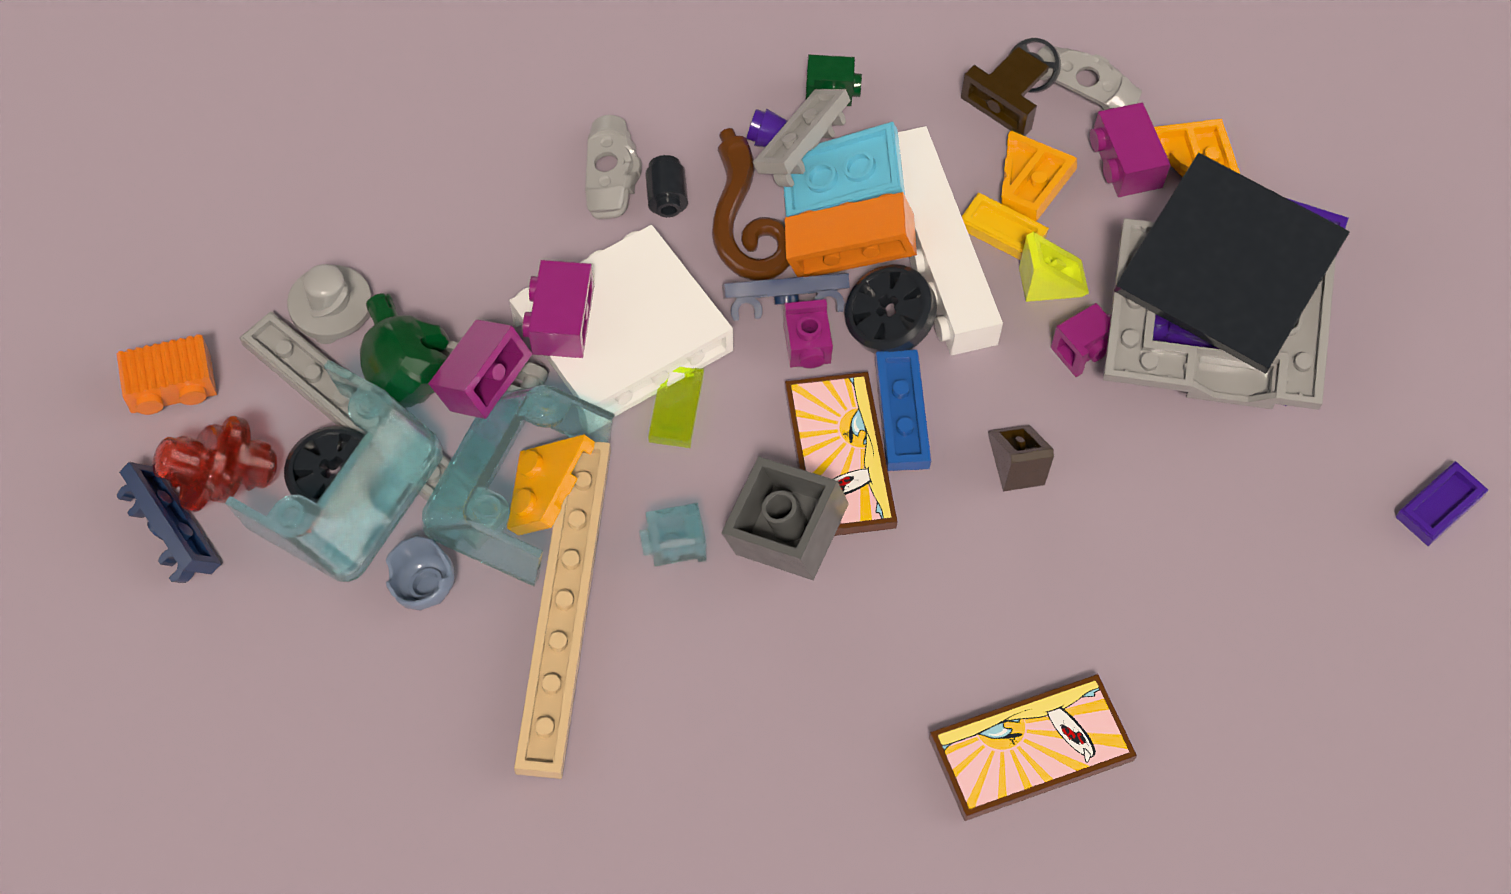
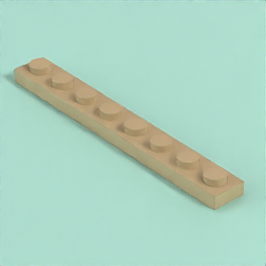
[514,442,611,779]

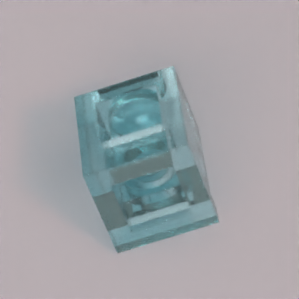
[639,503,706,567]

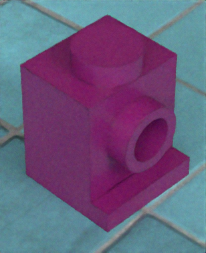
[783,299,833,369]
[1051,303,1111,377]

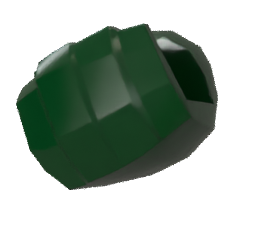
[360,293,449,408]

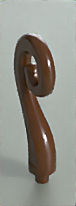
[712,128,790,281]

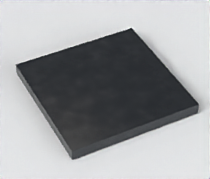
[1114,152,1350,374]

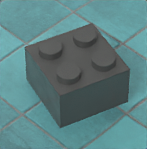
[721,456,849,581]

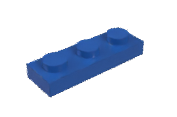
[875,350,931,471]

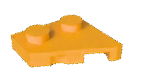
[1154,119,1240,177]
[1001,131,1077,222]
[507,434,595,536]

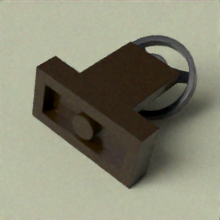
[961,38,1061,136]

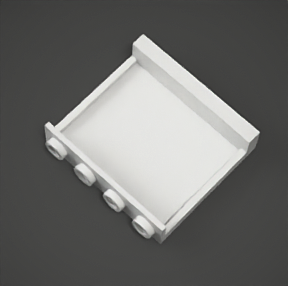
[509,225,733,430]

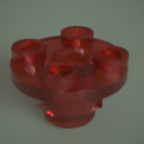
[198,416,278,504]
[152,425,234,512]

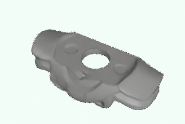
[1037,45,1142,110]
[585,115,642,219]

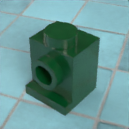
[805,54,862,106]

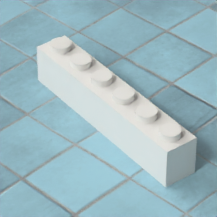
[898,126,1003,356]

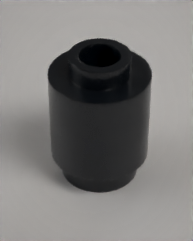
[645,155,688,218]

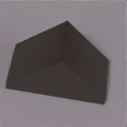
[988,425,1054,492]

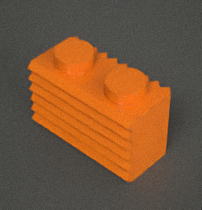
[116,334,217,415]

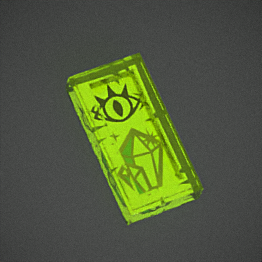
[648,367,704,448]

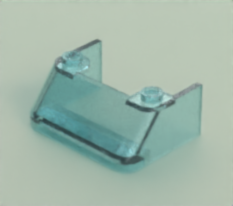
[225,360,443,582]
[422,385,615,587]

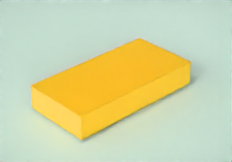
[962,192,1049,260]

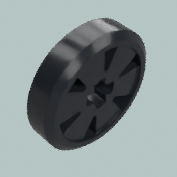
[845,264,937,354]
[284,426,383,519]

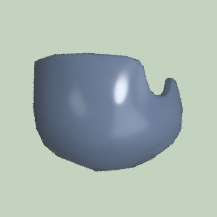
[386,536,454,611]

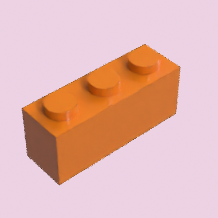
[785,192,917,277]

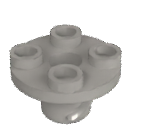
[287,264,372,344]

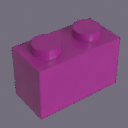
[1090,102,1171,197]
[523,260,594,358]
[428,320,532,419]

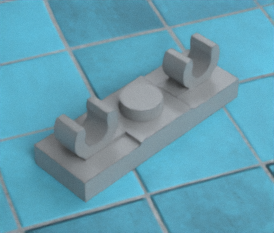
[753,89,851,187]

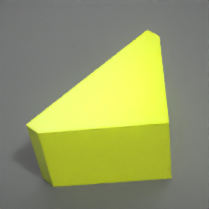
[1019,232,1089,302]

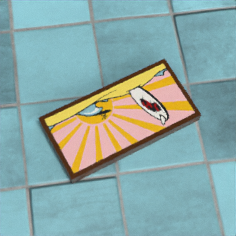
[784,372,898,536]
[929,674,1137,821]

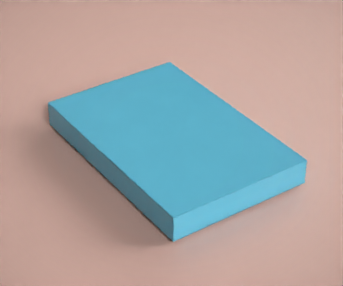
[784,122,905,217]

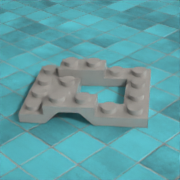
[1103,218,1336,410]

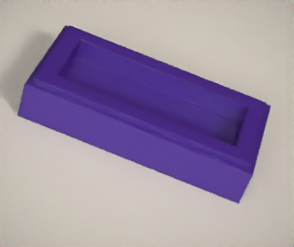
[1396,461,1489,547]

